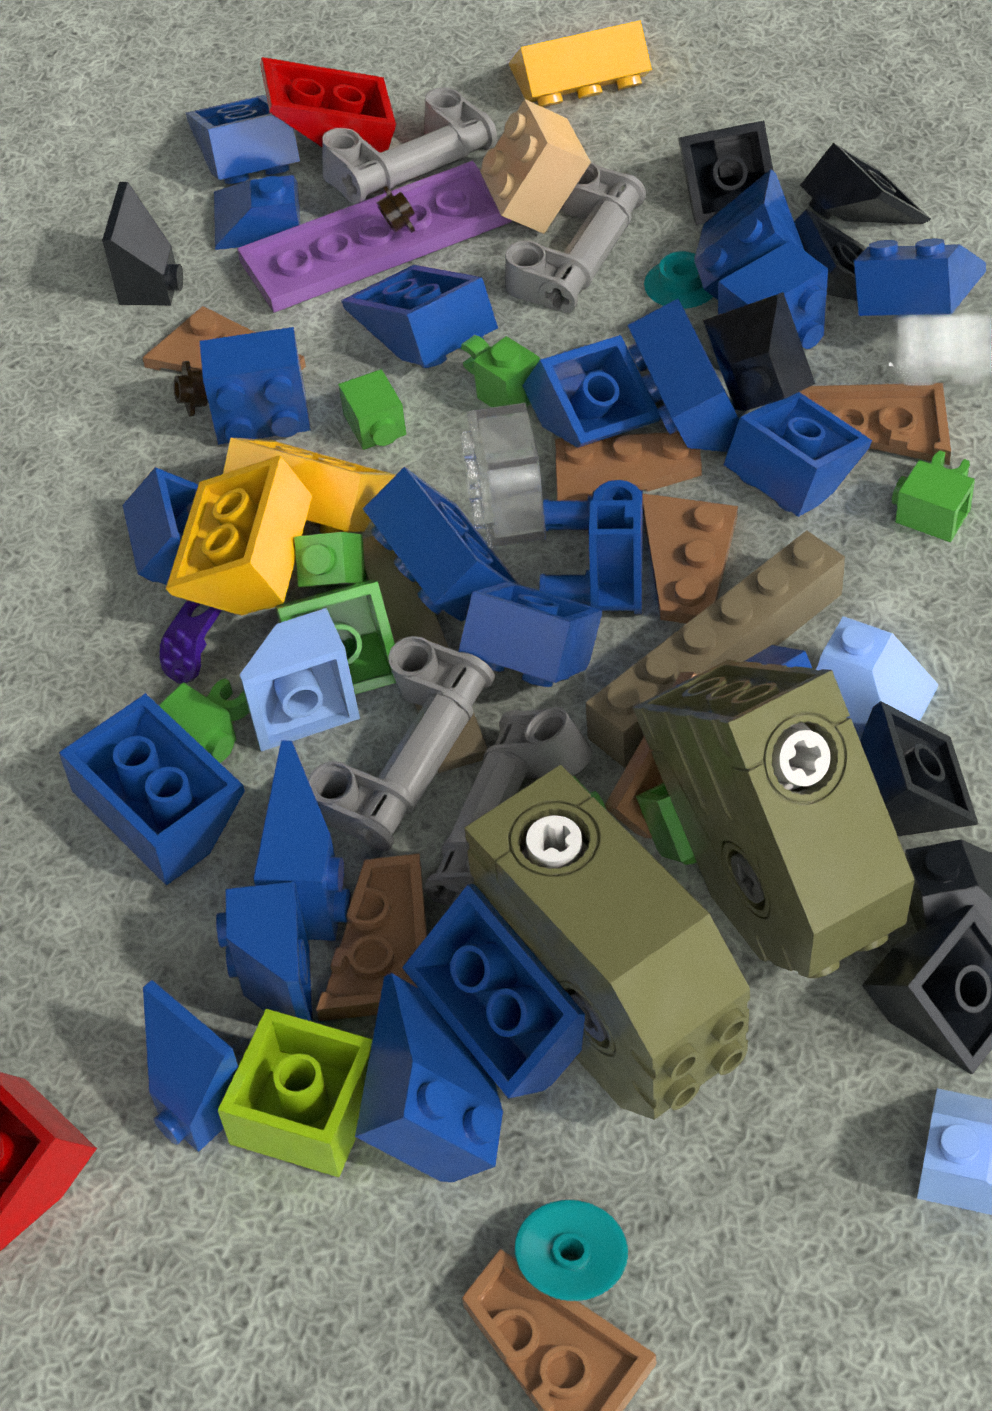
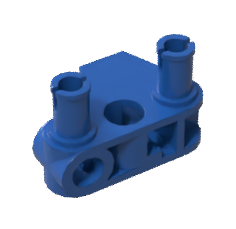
[540,480,643,615]

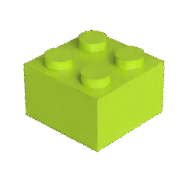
[218,1009,373,1178]

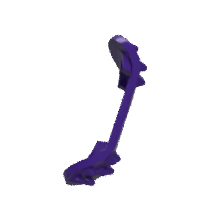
[159,600,222,684]

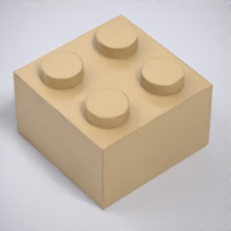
[480,99,591,234]

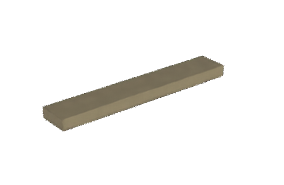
[363,536,488,773]

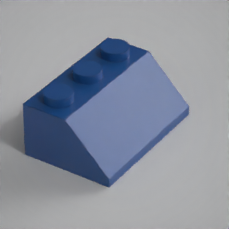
[628,299,739,452]
[363,467,520,621]
[59,693,245,886]
[402,884,585,1099]

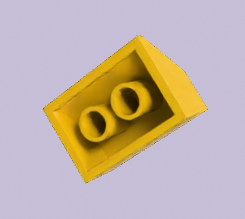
[509,20,652,107]
[223,438,396,534]
[166,455,313,616]

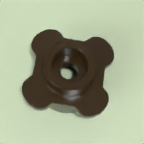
[376,185,415,233]
[173,361,208,417]

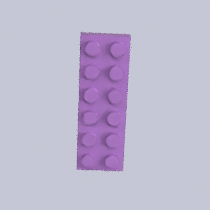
[237,161,512,313]

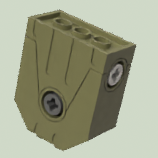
[633,660,915,978]
[464,765,750,1120]

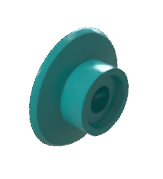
[644,251,713,309]
[515,1200,628,1301]

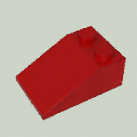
[260,57,396,153]
[0,1072,97,1251]

